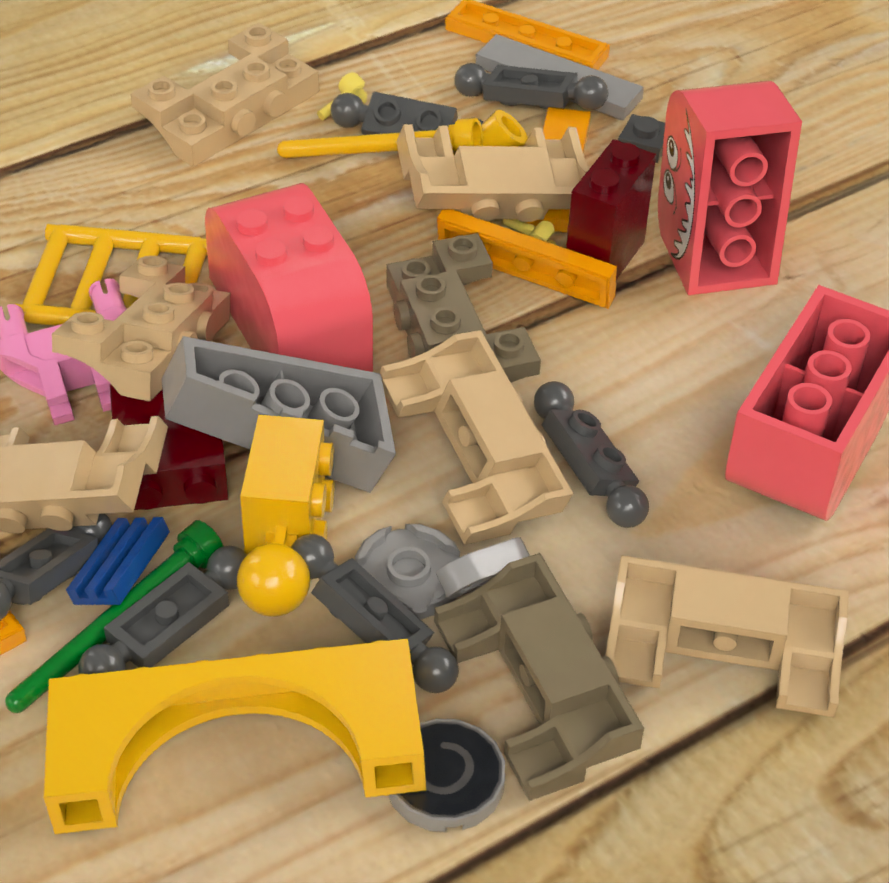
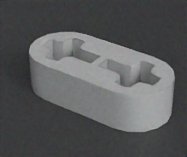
[436,537,530,599]

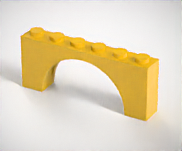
[44,638,426,834]

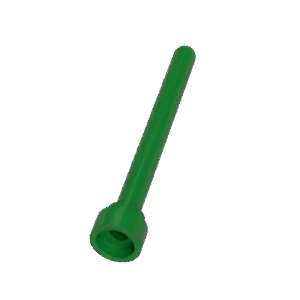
[5,520,223,713]

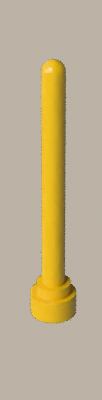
[277,118,483,158]

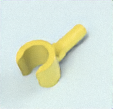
[317,72,367,120]
[503,219,556,245]

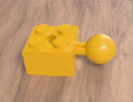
[237,415,335,617]

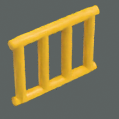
[15,224,208,326]

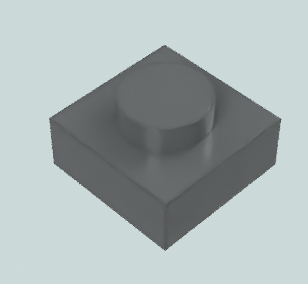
[618,114,665,163]

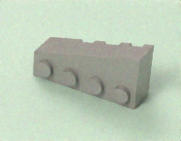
[162,336,396,493]

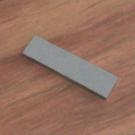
[476,34,644,120]

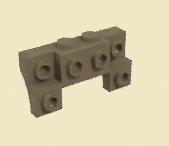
[386,233,541,382]
[434,553,644,801]

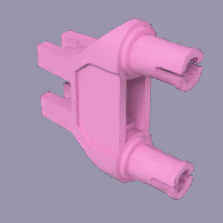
[0,278,127,425]

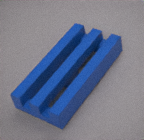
[66,517,170,605]

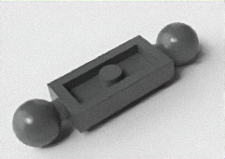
[454,63,608,110]
[330,91,484,135]
[534,381,649,528]
[0,513,112,621]
[291,534,459,693]
[78,546,247,674]

